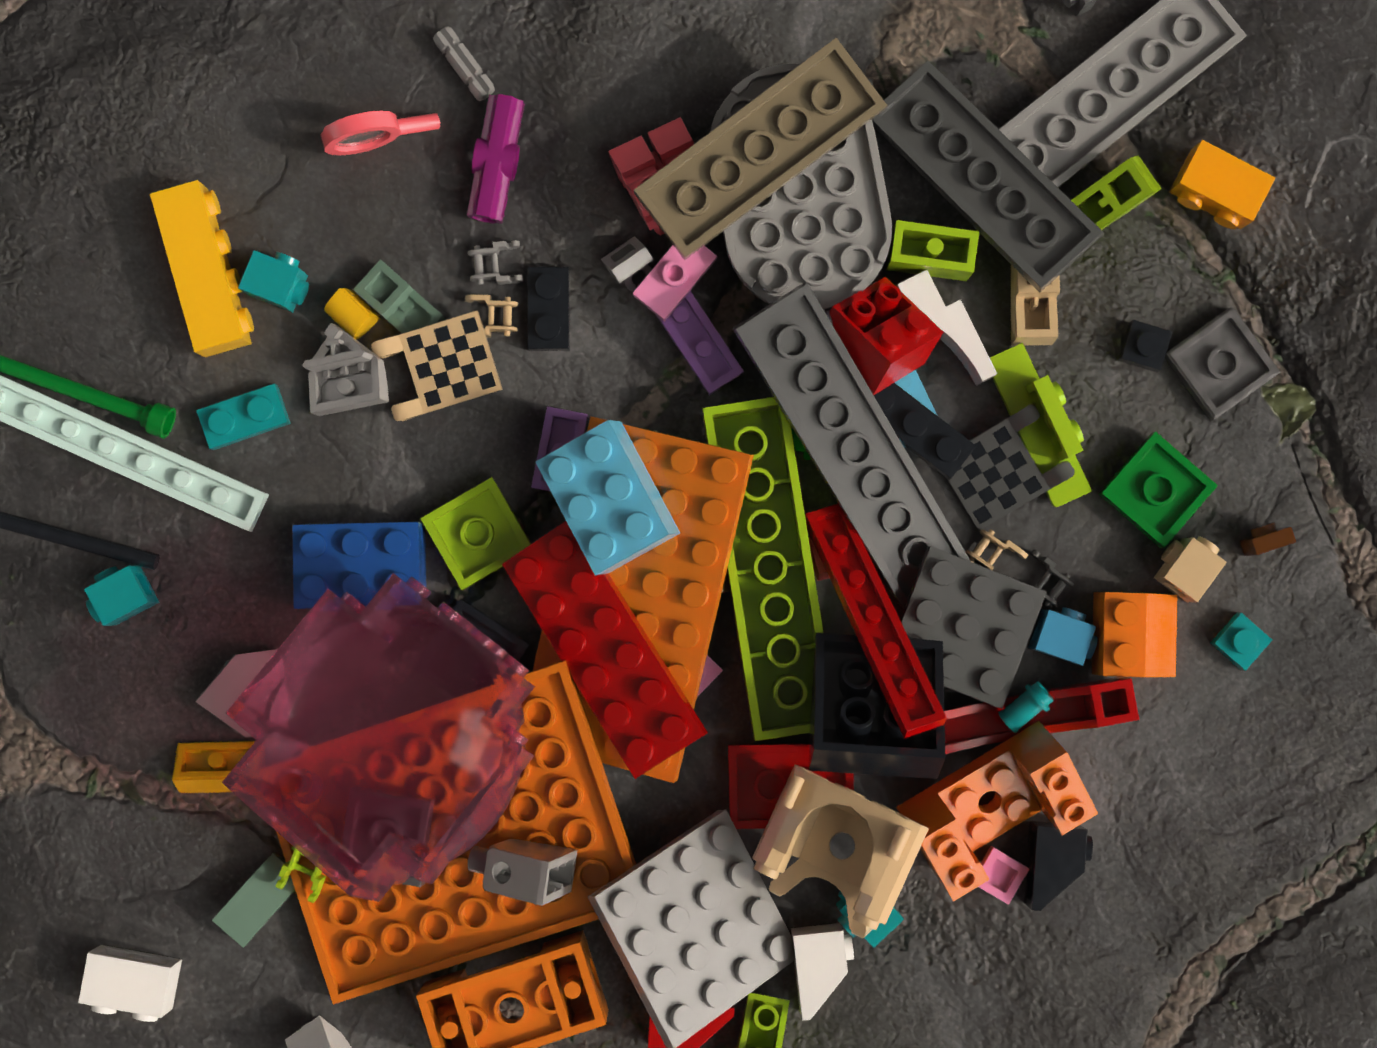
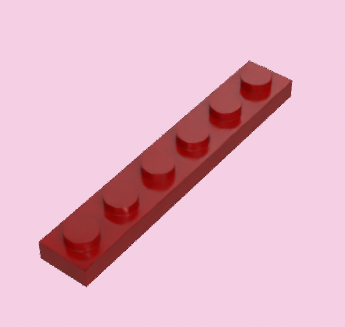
[805,504,947,738]

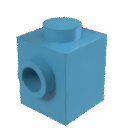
[1028,607,1098,666]

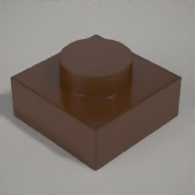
[1239,522,1296,556]

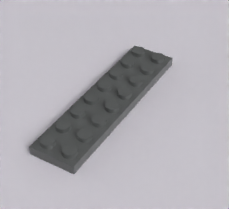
[733,283,971,609]

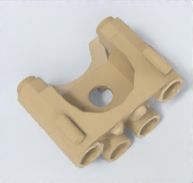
[752,764,929,938]

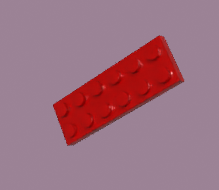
[502,521,708,779]

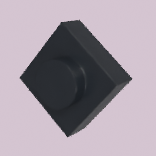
[1118,320,1173,372]

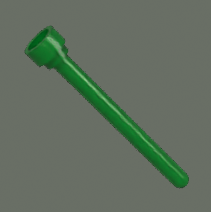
[0,355,176,439]

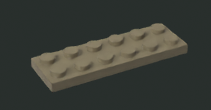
[634,38,887,260]

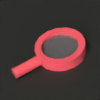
[320,110,440,156]

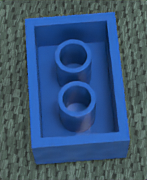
[292,522,427,609]

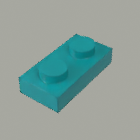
[196,384,291,450]

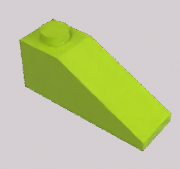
[1071,155,1162,230]

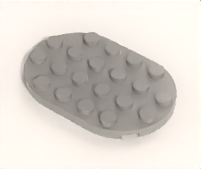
[710,64,892,312]

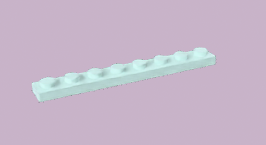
[0,375,269,532]

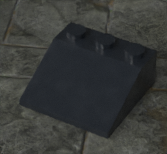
[809,633,946,779]

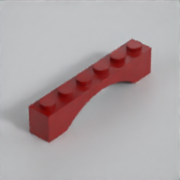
[944,677,1140,754]

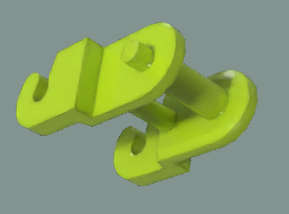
[275,839,330,903]

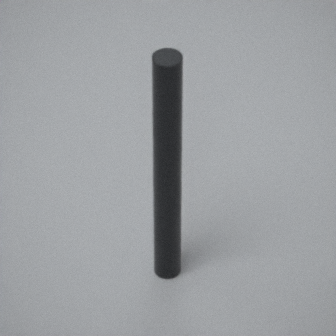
[0,511,160,570]

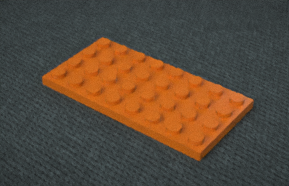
[532,416,754,783]

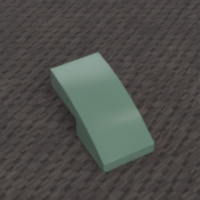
[353,259,447,334]
[212,852,295,948]

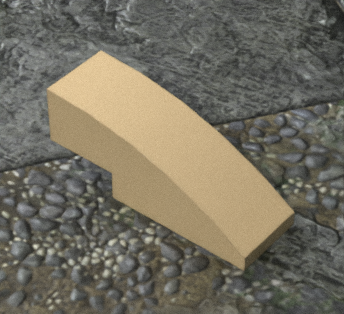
[1011,265,1060,346]

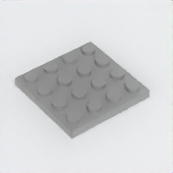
[588,809,795,1048]

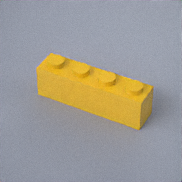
[150,180,254,358]

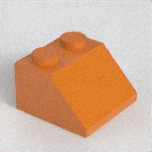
[1092,592,1177,677]

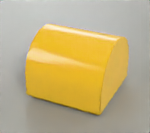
[324,288,380,340]

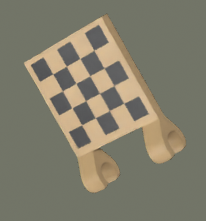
[371,311,503,421]

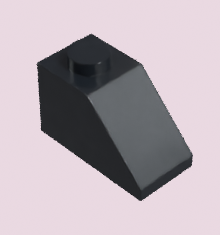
[1024,821,1093,911]

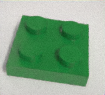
[1099,431,1218,548]

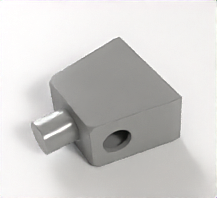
[468,839,578,906]

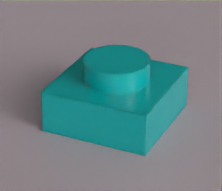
[1210,612,1272,671]

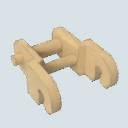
[465,295,518,338]
[966,529,1028,570]

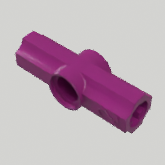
[467,94,525,224]

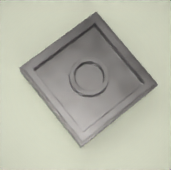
[1165,306,1280,421]

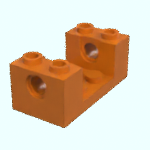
[896,721,1098,902]
[416,930,609,1048]

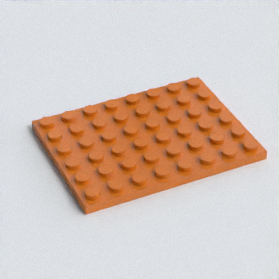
[254,661,636,1004]

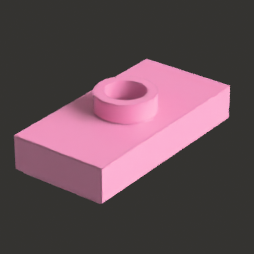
[633,245,717,322]

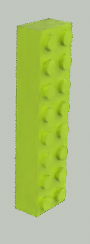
[702,397,824,741]

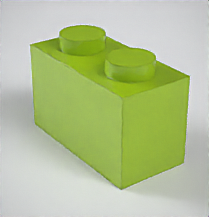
[886,220,979,281]

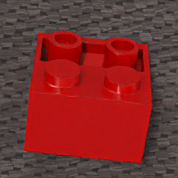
[830,277,944,395]

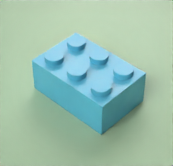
[536,420,680,576]

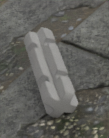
[433,26,495,101]

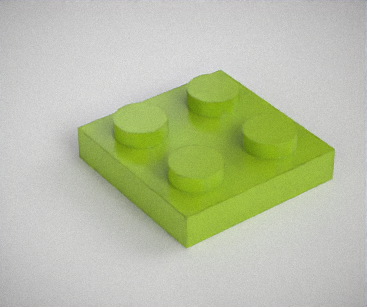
[420,477,531,590]

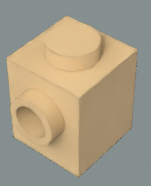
[1154,536,1227,602]

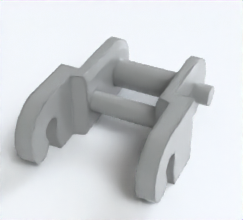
[467,240,523,285]

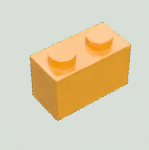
[1169,140,1275,230]

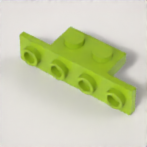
[990,343,1092,508]

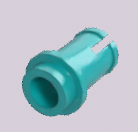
[998,681,1054,734]

